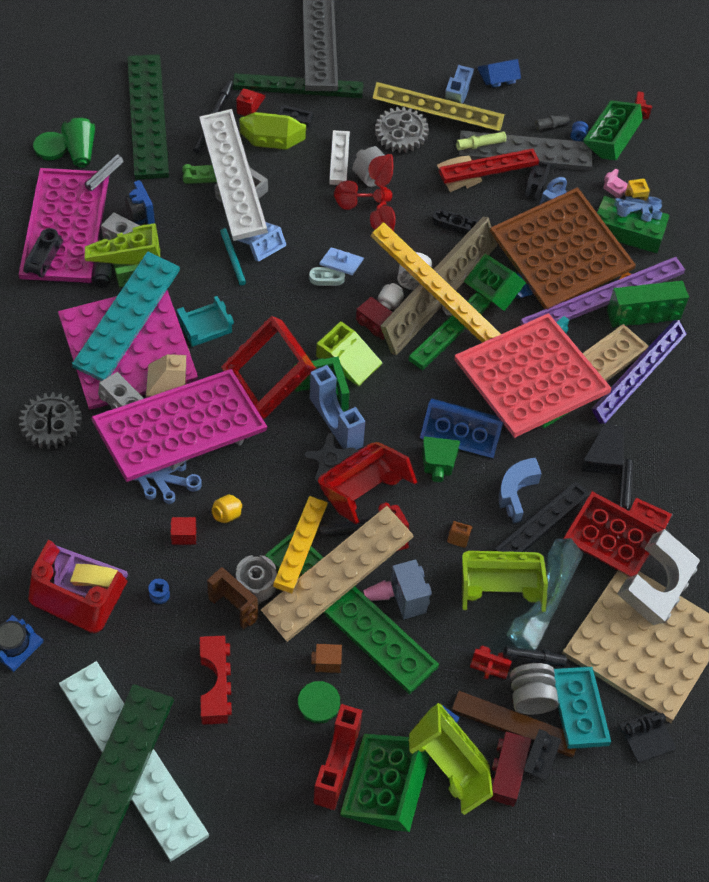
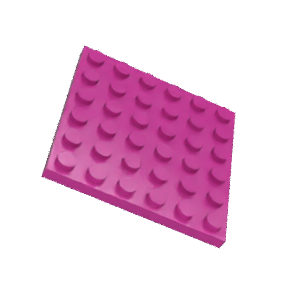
[58,290,198,410]

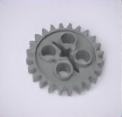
[375,107,429,153]

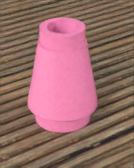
[363,580,394,601]

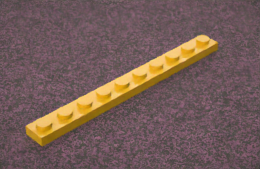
[371,223,501,343]

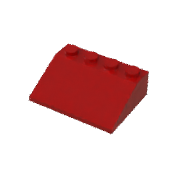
[563,491,663,577]

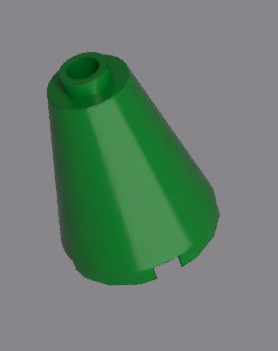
[61,118,95,168]

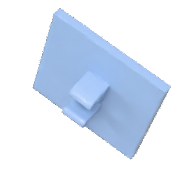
[319,247,364,275]

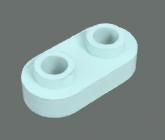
[309,267,345,286]

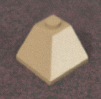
[146,354,186,398]

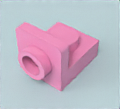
[603,169,627,198]

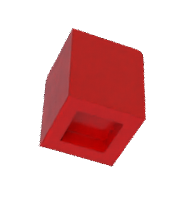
[171,517,197,545]

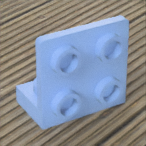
[238,222,287,262]

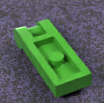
[182,164,217,184]

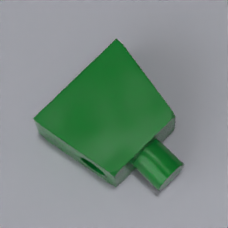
[422,436,460,482]

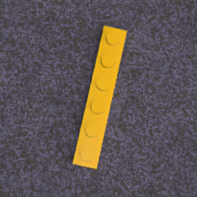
[273,496,328,594]

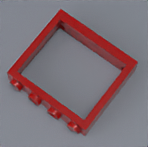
[221,316,316,419]

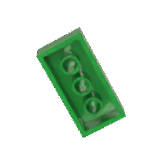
[607,281,689,327]

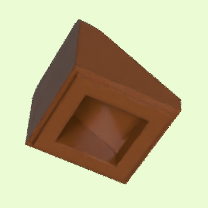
[447,521,472,547]

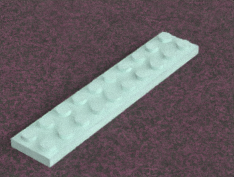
[59,661,209,862]

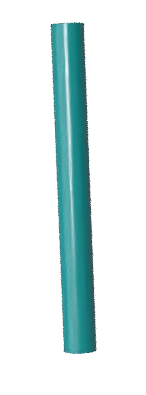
[220,228,246,285]

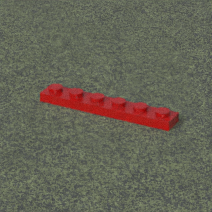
[439,148,539,184]

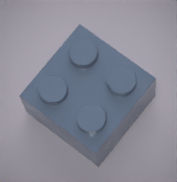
[391,559,432,620]

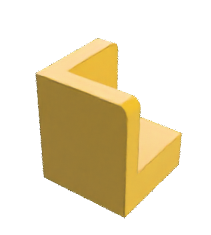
[625,178,650,200]

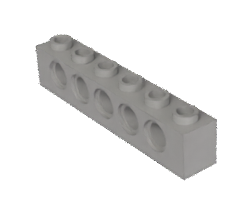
[98,372,189,470]

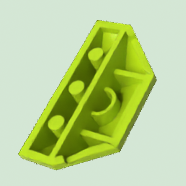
[239,112,306,149]

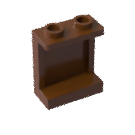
[207,567,258,629]

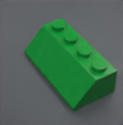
[583,100,643,160]

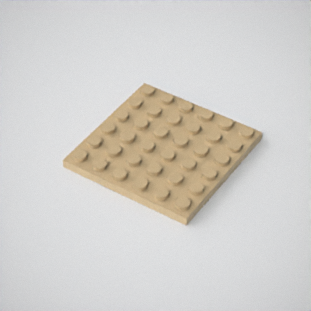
[562,571,709,723]

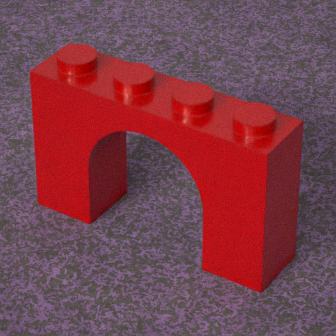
[314,704,363,810]

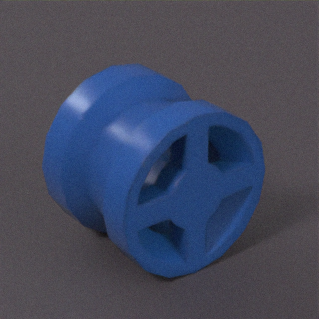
[571,121,589,142]
[148,579,170,604]

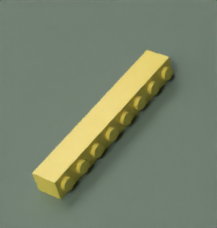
[373,82,505,131]

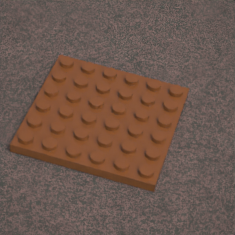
[490,187,636,310]

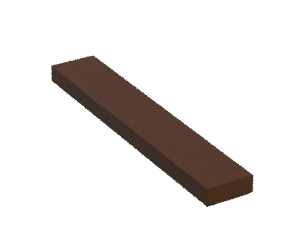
[451,691,576,758]

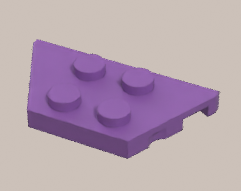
[54,546,128,598]

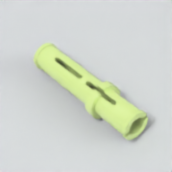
[456,132,506,151]

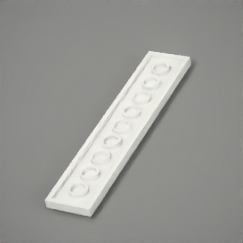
[200,109,268,241]

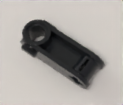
[24,228,63,278]

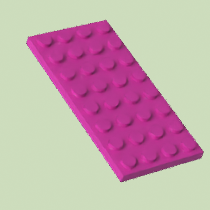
[19,168,109,283]
[92,369,267,482]

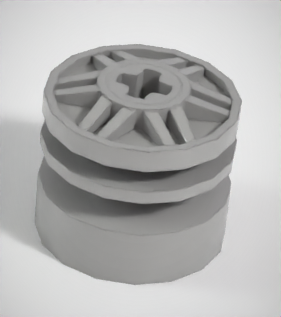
[510,663,559,715]

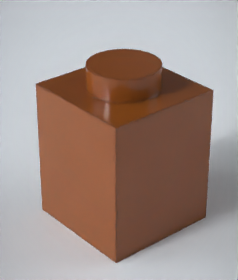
[311,644,342,673]

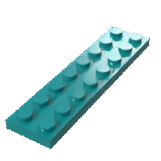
[72,252,180,381]

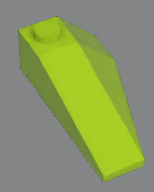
[85,223,160,265]

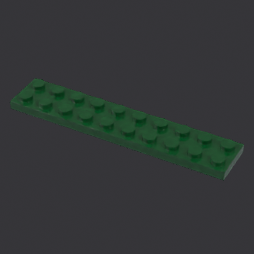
[128,54,169,180]
[45,684,174,882]

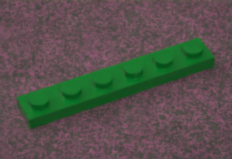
[409,292,491,370]

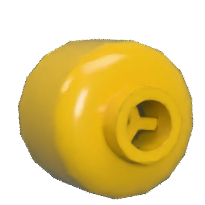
[212,494,242,523]

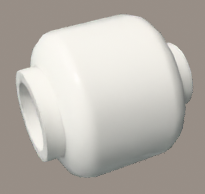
[377,283,404,310]

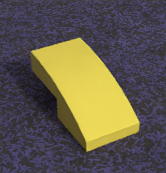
[70,564,119,589]

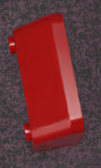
[318,442,417,524]
[28,540,128,633]

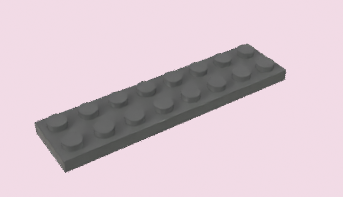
[459,131,592,171]

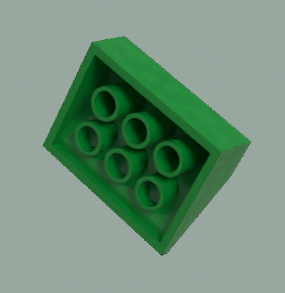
[597,196,669,253]
[340,734,430,832]

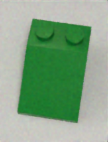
[463,254,526,311]

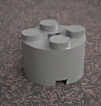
[352,146,384,187]
[236,555,277,604]

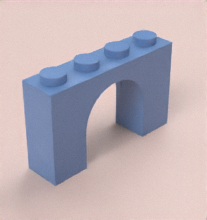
[310,365,365,450]

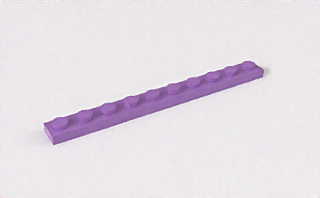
[520,257,685,325]

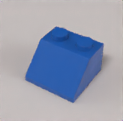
[478,59,521,87]

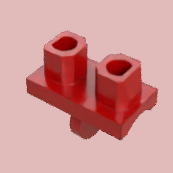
[470,645,512,680]

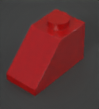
[236,88,265,116]

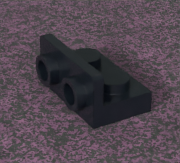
[524,729,561,780]

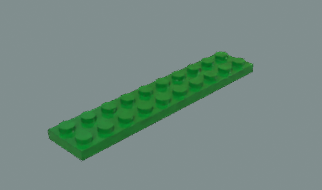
[265,531,439,695]

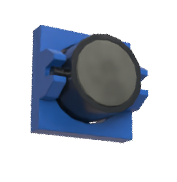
[125,180,155,225]
[0,615,43,672]

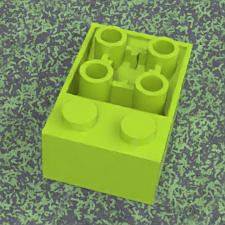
[316,322,382,387]

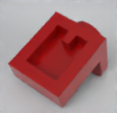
[634,91,652,119]

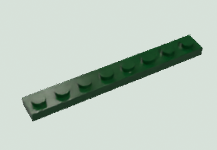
[233,73,363,98]

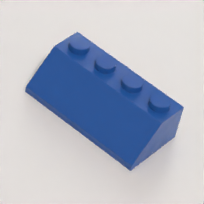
[420,399,503,458]

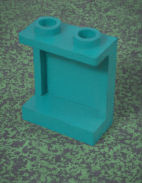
[176,296,234,347]

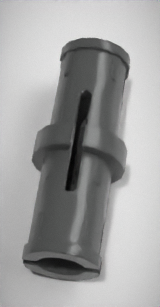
[535,114,570,130]

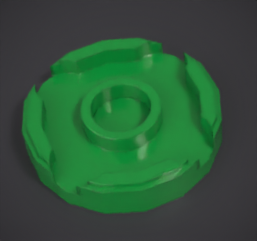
[33,132,68,160]
[298,681,340,723]

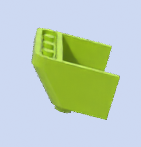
[462,551,548,612]
[409,703,493,815]

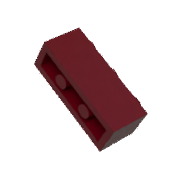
[489,732,531,807]

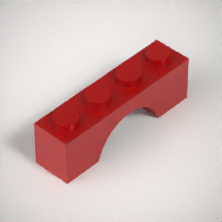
[200,636,232,724]

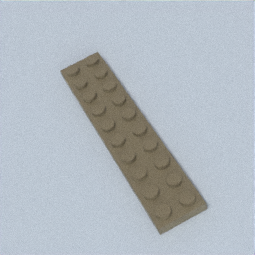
[380,217,497,355]

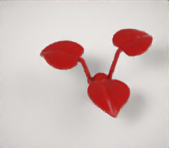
[334,154,396,232]

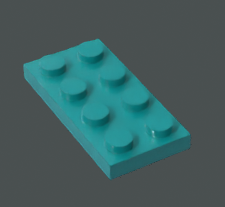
[554,667,611,749]

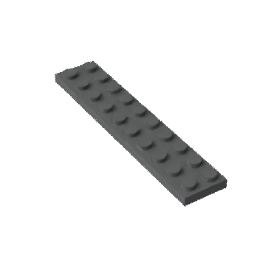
[303,0,338,91]

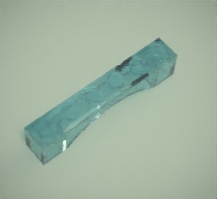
[507,538,584,650]

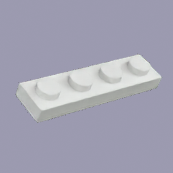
[329,130,350,185]

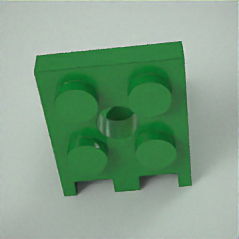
[294,356,350,412]

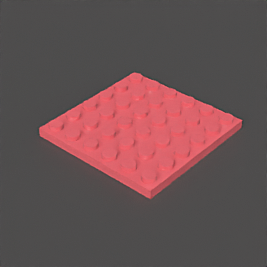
[454,313,611,438]

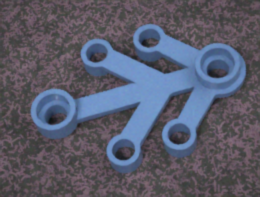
[614,196,662,221]
[133,461,202,504]

